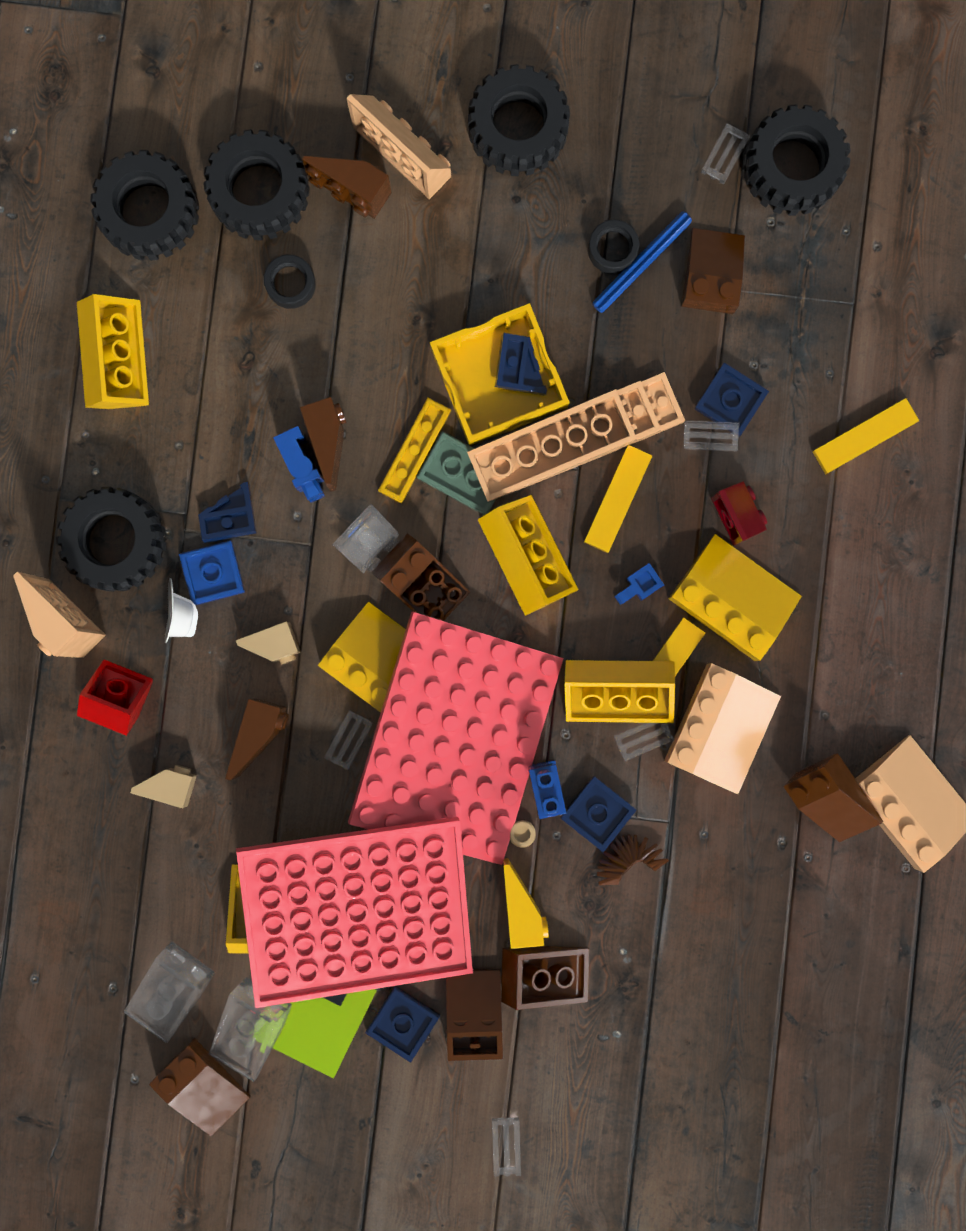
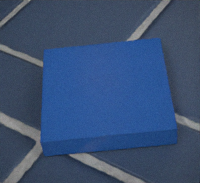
[179,540,245,606]

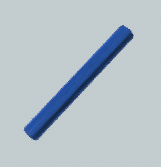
[592,211,692,313]

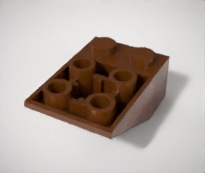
[302,156,392,219]
[371,533,470,621]
[446,969,503,1061]

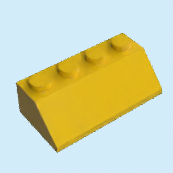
[77,294,149,409]
[478,495,578,616]
[565,660,675,723]

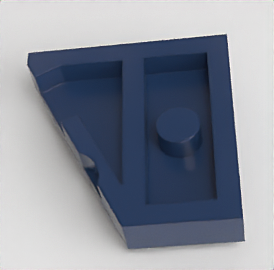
[495,333,547,396]
[198,482,257,543]

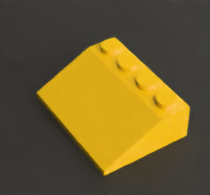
[668,534,802,661]
[318,602,406,713]

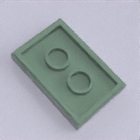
[417,431,496,515]

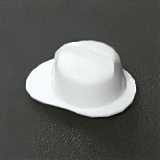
[165,578,198,643]

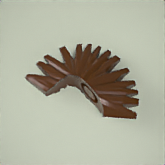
[597,834,669,885]

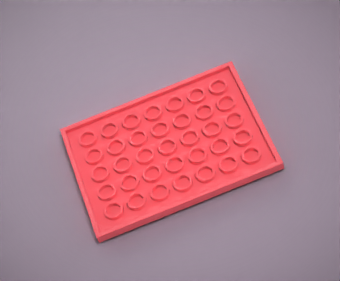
[348,612,564,865]
[236,817,473,1008]

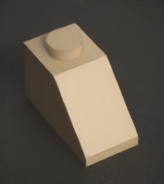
[236,621,301,665]
[130,765,197,808]

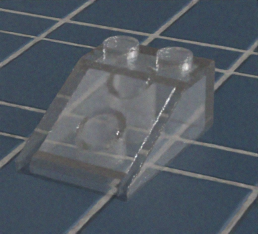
[332,504,399,573]
[124,941,215,1043]
[209,977,292,1082]

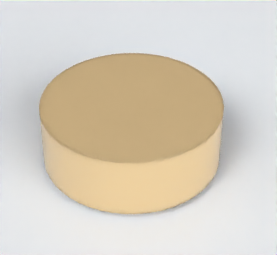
[510,820,536,848]

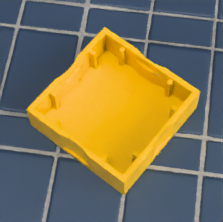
[430,303,570,446]

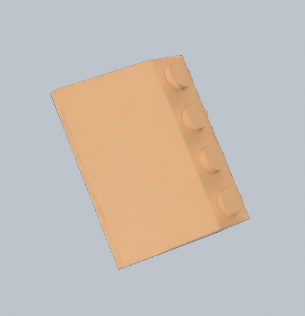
[347,94,451,199]
[13,572,106,658]
[664,663,781,794]
[855,735,966,873]

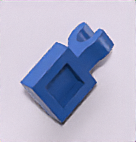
[614,563,664,605]

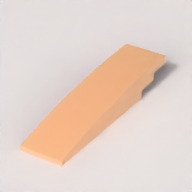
[467,372,685,502]

